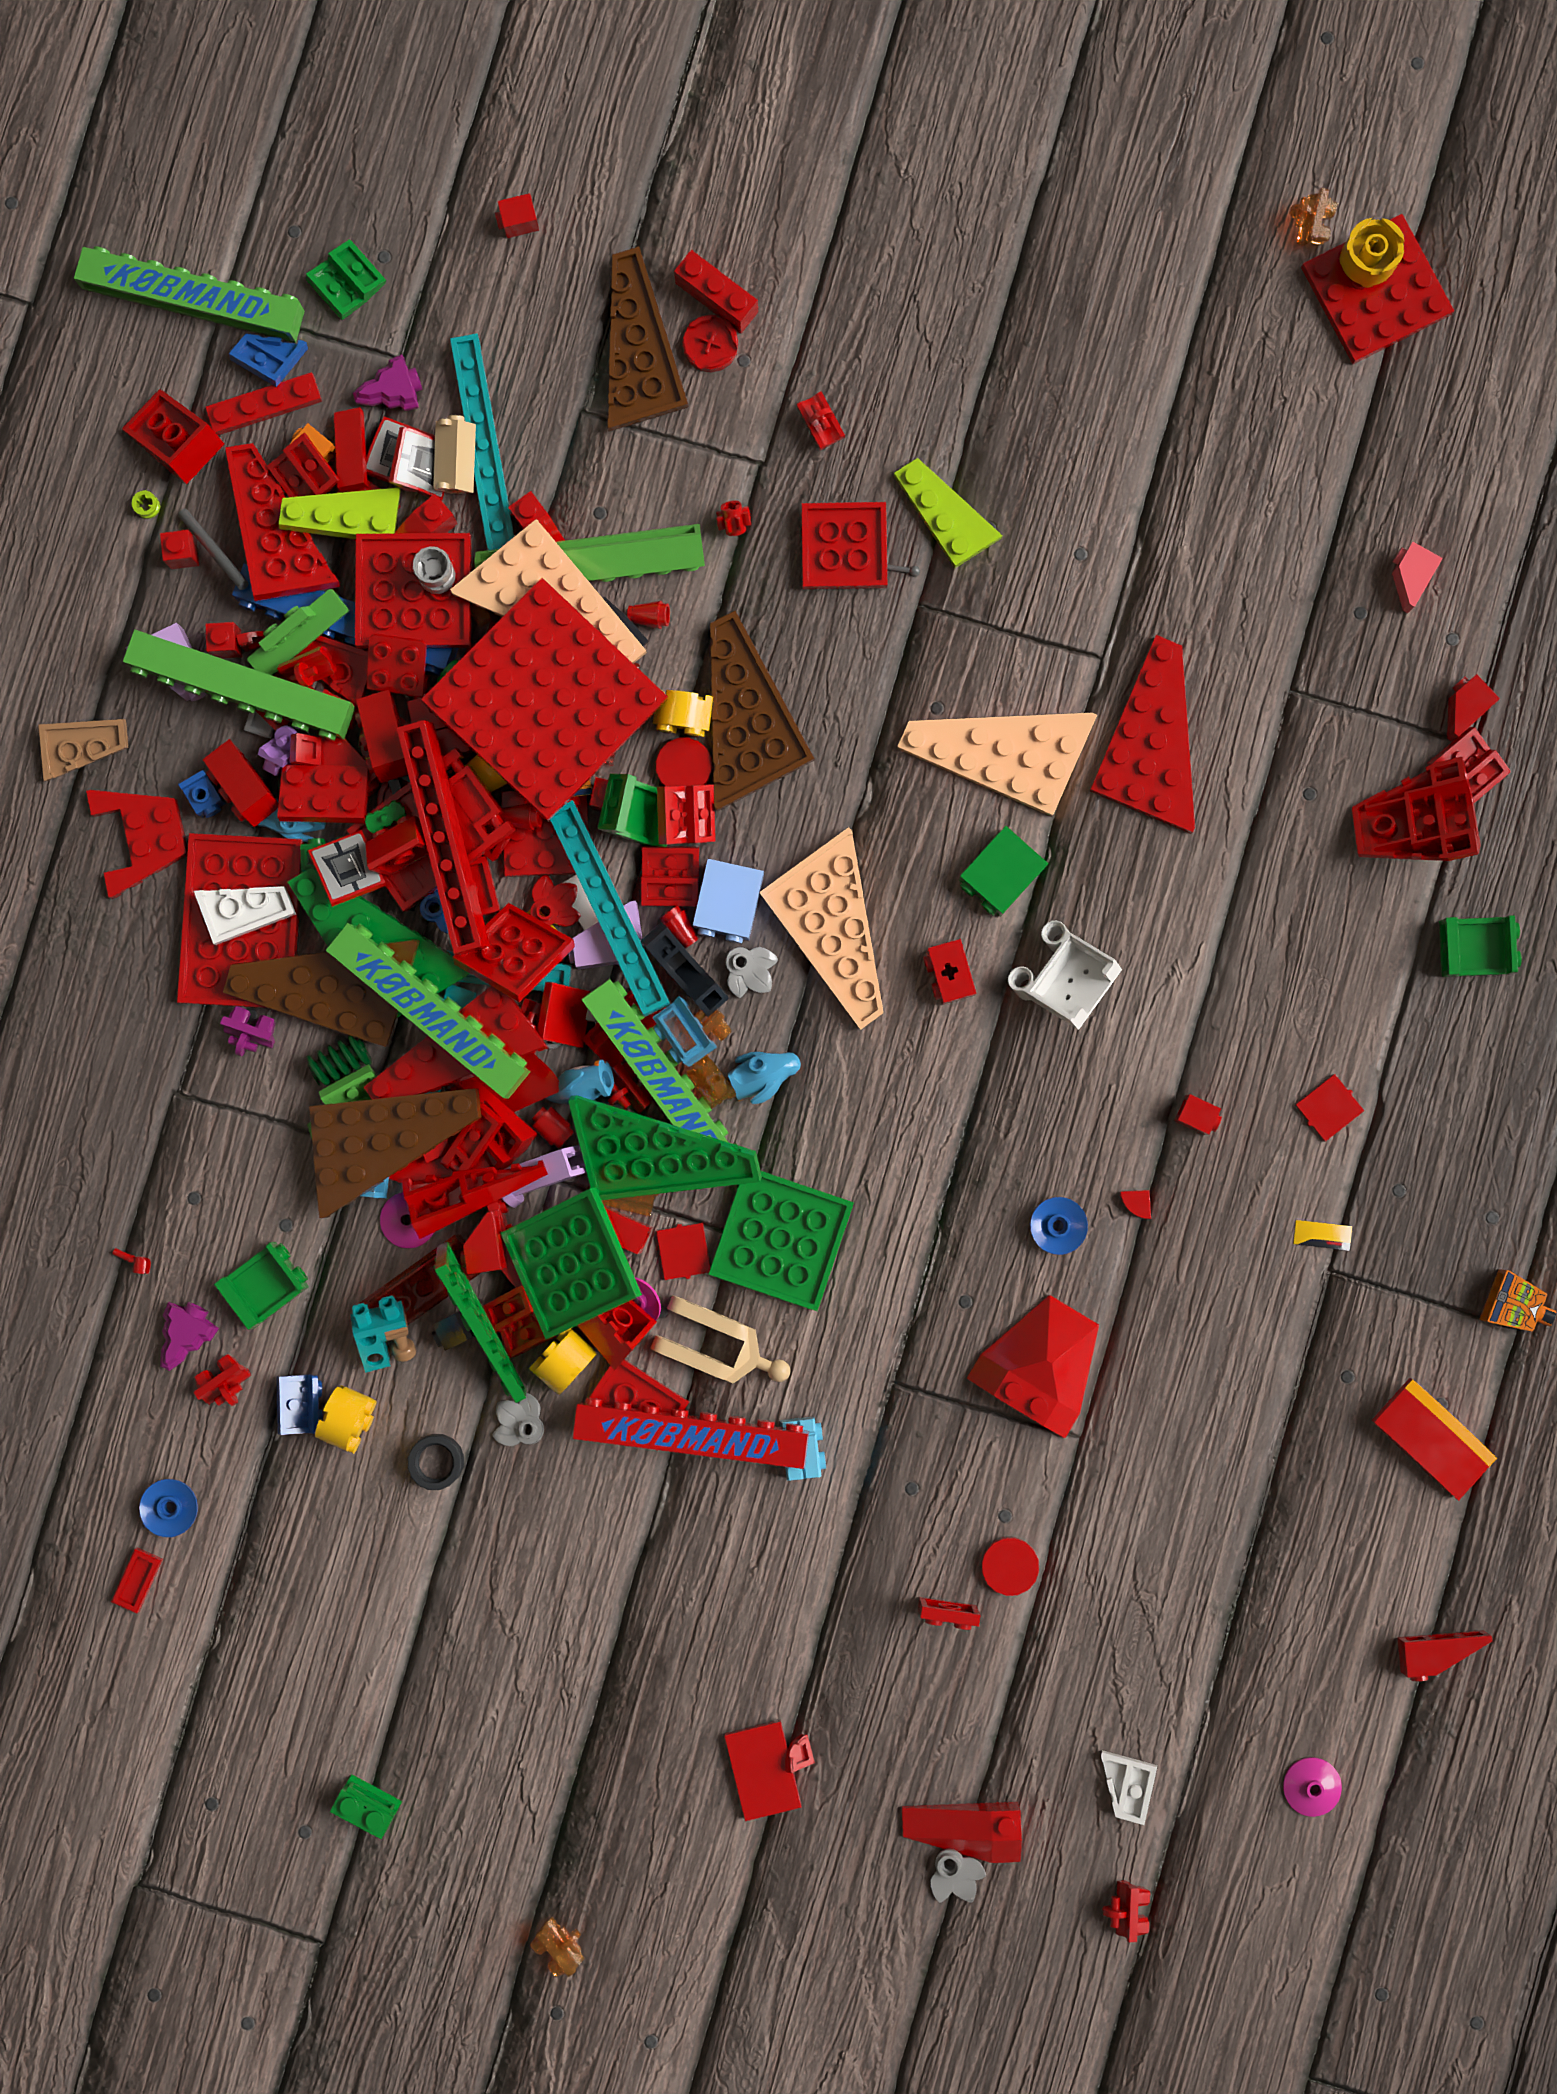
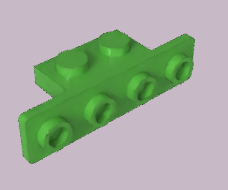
[247,589,349,676]
[307,1064,377,1139]

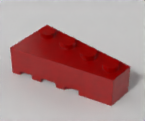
[578,1300,657,1370]

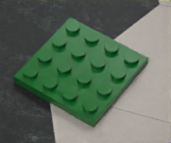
[709,1171,854,1312]
[501,1187,642,1339]

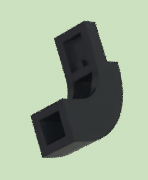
[641,922,729,1017]

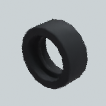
[408,1434,464,1490]

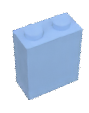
[693,859,764,944]

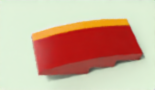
[1372,1378,1497,1501]

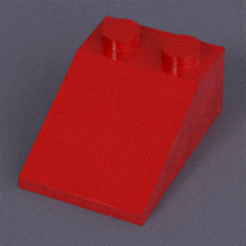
[122,389,224,484]

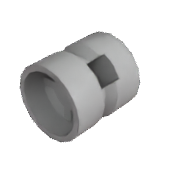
[413,546,456,594]

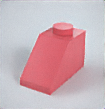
[1392,542,1443,613]

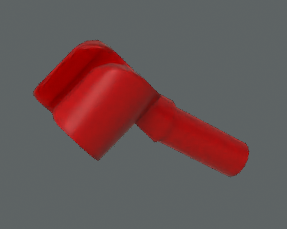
[113,1248,151,1274]

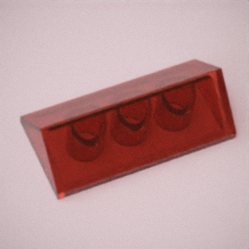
[360,1234,482,1326]

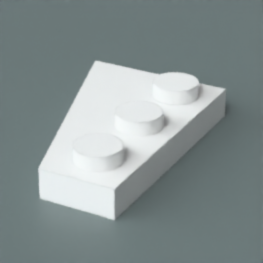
[194,886,296,945]

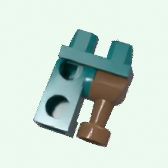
[350,1295,416,1373]

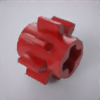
[716,500,751,536]

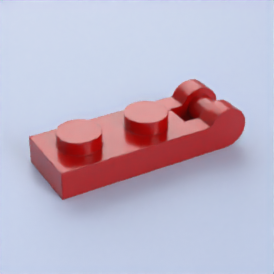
[441,1103,505,1172]

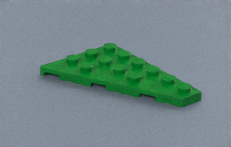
[288,866,470,1018]
[568,1095,762,1200]

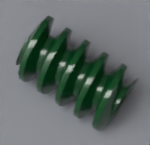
[306,1035,372,1086]

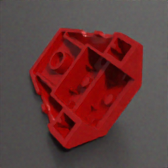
[1352,756,1480,861]
[967,1295,1099,1438]

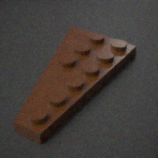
[608,247,689,432]

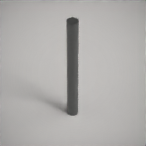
[178,509,249,590]

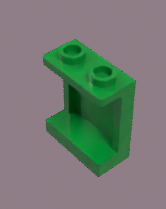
[598,773,667,847]
[959,826,1049,917]
[1439,915,1522,977]
[214,1242,309,1330]

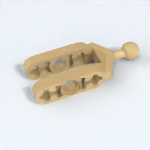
[650,1295,790,1383]

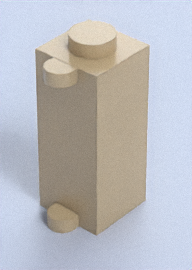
[433,415,476,494]

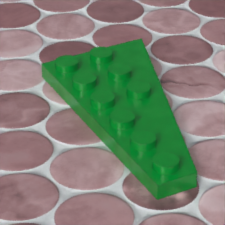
[434,1241,526,1403]

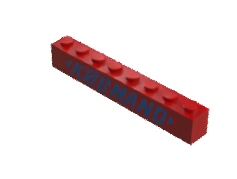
[573,1397,810,1469]

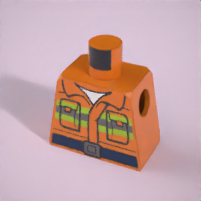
[1479,1269,1556,1331]

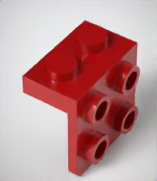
[367,633,430,697]

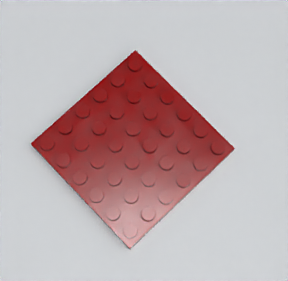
[421,578,668,821]

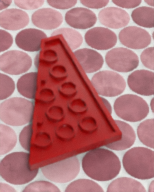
[1090,635,1195,834]

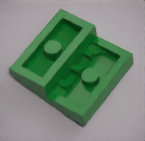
[306,239,386,320]

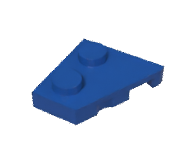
[229,334,308,387]

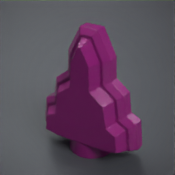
[353,354,423,411]
[160,1302,219,1371]

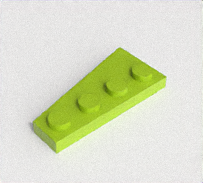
[894,458,1003,568]
[279,488,400,539]

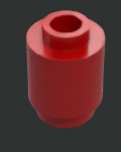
[532,1106,574,1149]

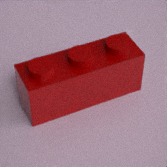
[674,250,758,334]
[354,689,408,783]
[202,739,279,827]

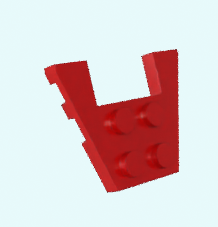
[86,790,188,899]

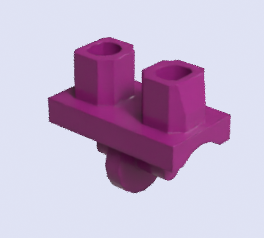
[220,1006,276,1057]

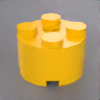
[1339,218,1404,288]
[653,690,713,737]
[529,1329,597,1395]
[315,1385,377,1454]

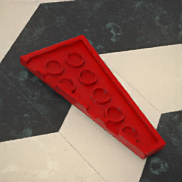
[225,443,340,601]
[364,986,549,1100]

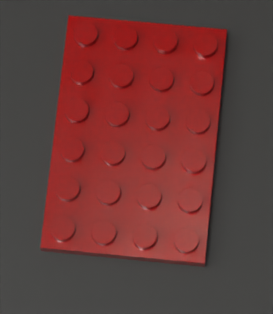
[177,833,304,1008]

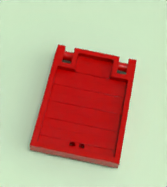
[347,748,516,911]

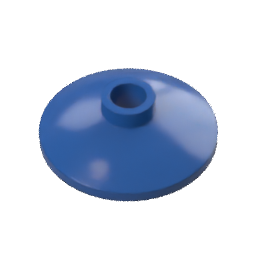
[1030,1197,1088,1255]
[139,1479,198,1537]

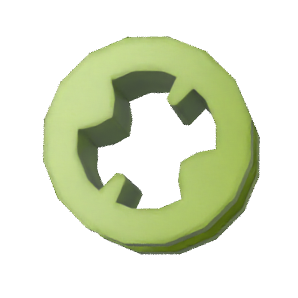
[132,490,160,519]

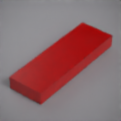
[334,407,368,492]

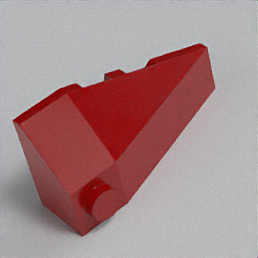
[902,1802,1022,1863]

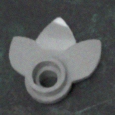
[725,947,778,998]
[492,1393,544,1447]
[931,1849,986,1903]

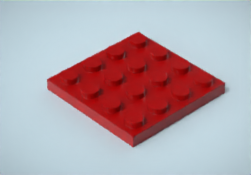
[1301,214,1454,364]
[355,533,471,648]

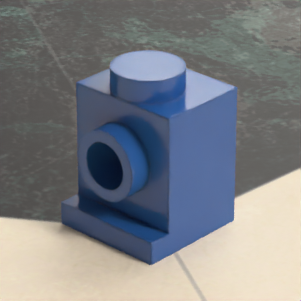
[178,770,226,818]

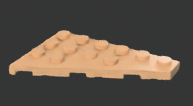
[450,519,647,664]
[897,713,1097,817]
[759,827,884,1030]

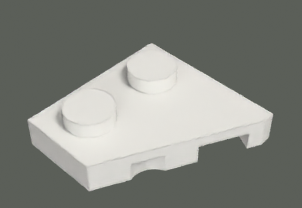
[1101,1750,1157,1825]

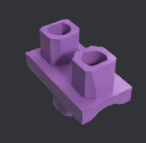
[258,725,298,776]

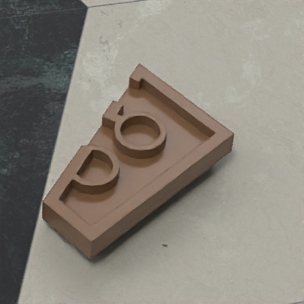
[38,719,129,781]

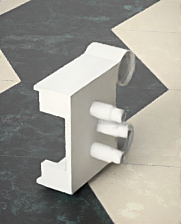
[1008,920,1122,1030]

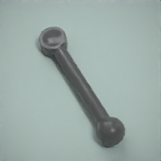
[887,565,920,577]

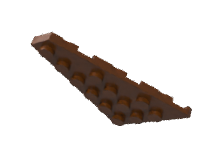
[710,611,815,812]
[223,939,420,1047]
[309,1088,481,1218]

